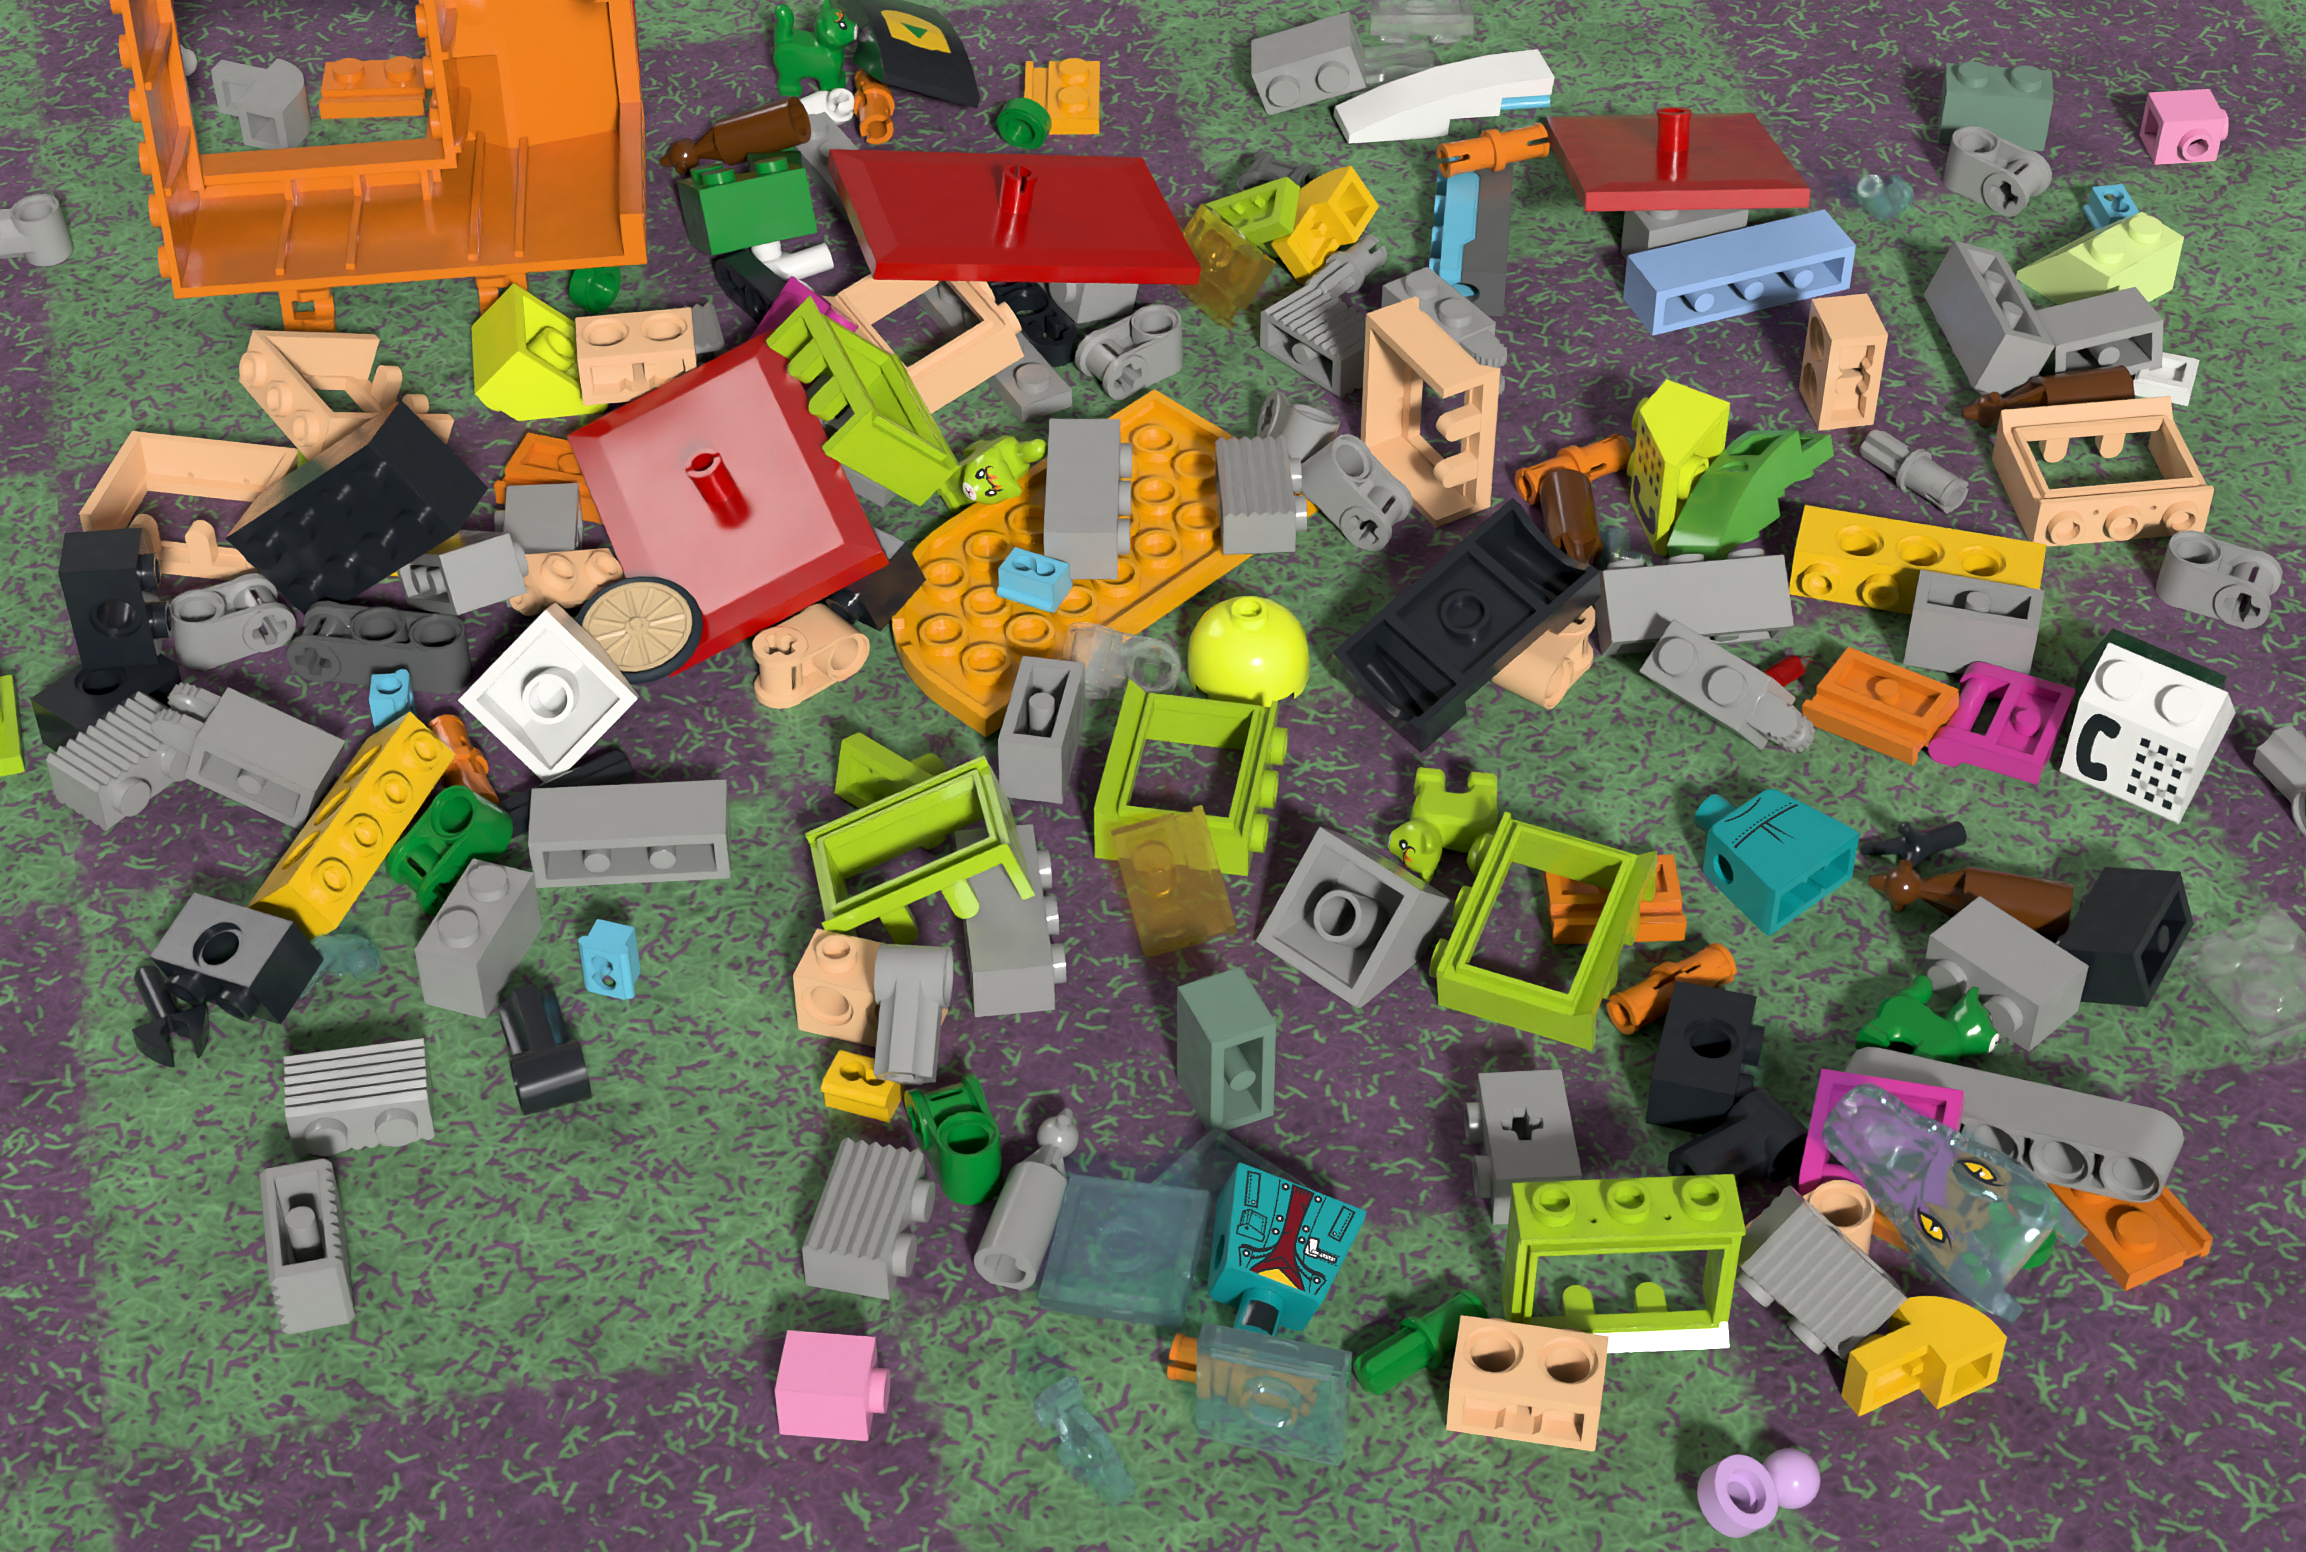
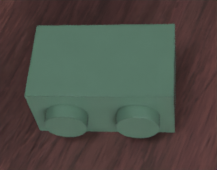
[1938,62,2053,151]
[1177,967,1276,1136]

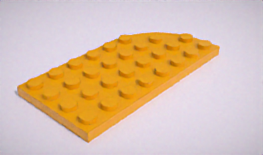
[892,389,1320,737]

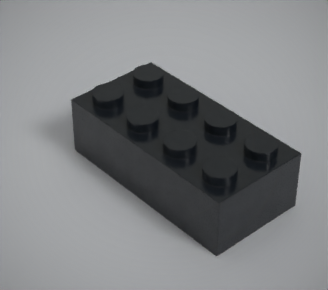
[225,400,488,615]

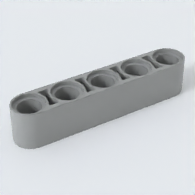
[1843,1047,2184,1203]

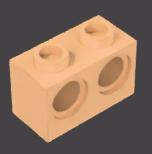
[1799,293,1888,431]
[575,307,697,406]
[793,928,948,1047]
[1446,1315,1609,1451]

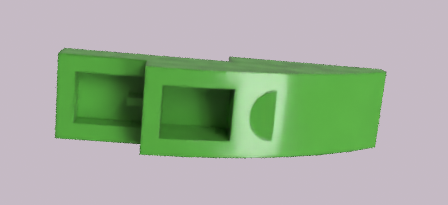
[1667,430,1834,562]

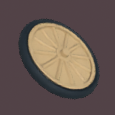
[575,576,703,684]

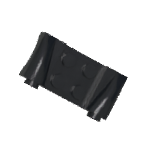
[1332,498,1601,753]

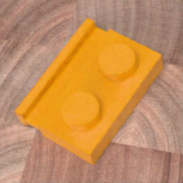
[1024,58,1100,134]

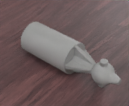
[974,1108,1079,1290]

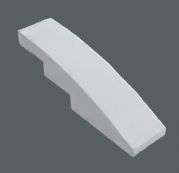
[1334,49,1554,144]

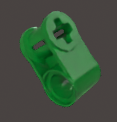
[385,785,513,917]
[904,1072,1003,1205]

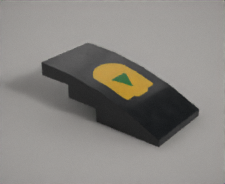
[837,0,980,109]

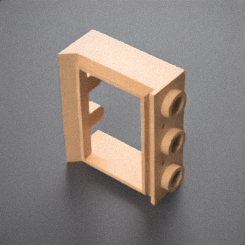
[821,274,1024,414]
[1361,296,1501,528]
[239,330,454,461]
[1992,396,2214,547]
[79,431,299,581]

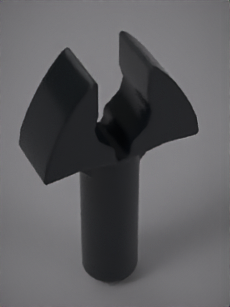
[132,965,210,1067]

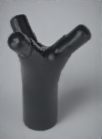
[1860,821,1967,870]

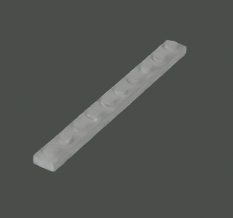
[794,112,1072,423]

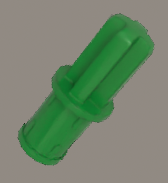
[1353,1289,1489,1395]

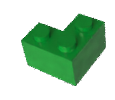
[677,156,818,256]

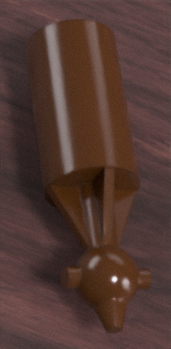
[660,96,811,174]
[1961,365,2135,428]
[1539,469,1603,574]
[1868,860,2074,941]

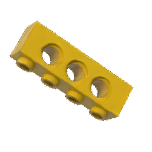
[1789,505,2047,615]
[246,711,456,943]

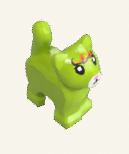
[937,435,1048,513]
[1388,767,1499,884]

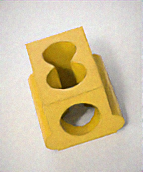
[821,1050,904,1123]

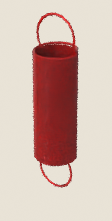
[1763,655,1813,687]

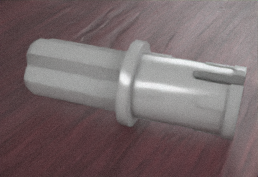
[1304,235,1387,298]
[1860,430,1969,514]

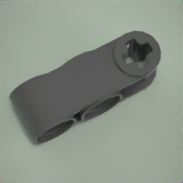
[287,601,473,694]

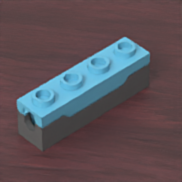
[1429,156,1514,316]

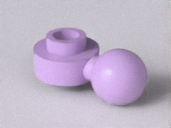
[1697,1448,1821,1538]

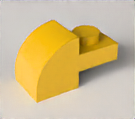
[1271,166,1379,285]
[1841,1296,2007,1417]

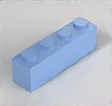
[1623,209,1856,336]

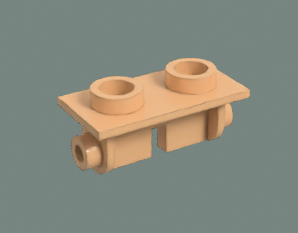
[510,548,626,616]

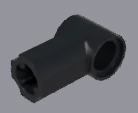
[498,984,592,1116]
[1667,1089,1809,1189]

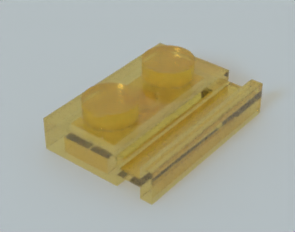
[1176,203,1276,329]
[1110,805,1238,958]

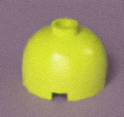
[1187,596,1310,707]

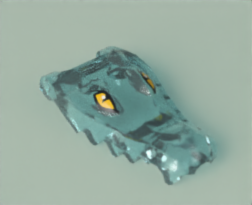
[1822,1083,2089,1326]

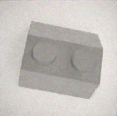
[1256,827,1455,1008]

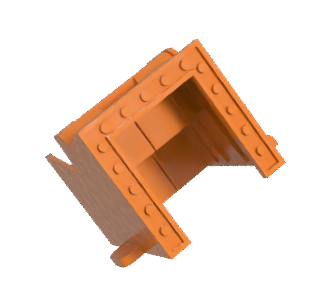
[110,0,647,333]

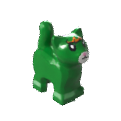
[773,0,858,97]
[1855,974,2000,1065]

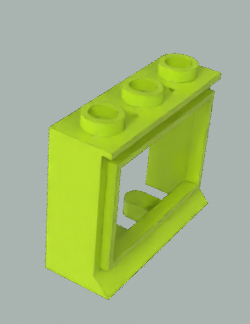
[766,295,960,507]
[1094,678,1288,876]
[805,755,1035,945]
[1429,812,1657,1051]
[1502,1174,1746,1353]

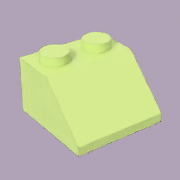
[2016,212,2184,305]

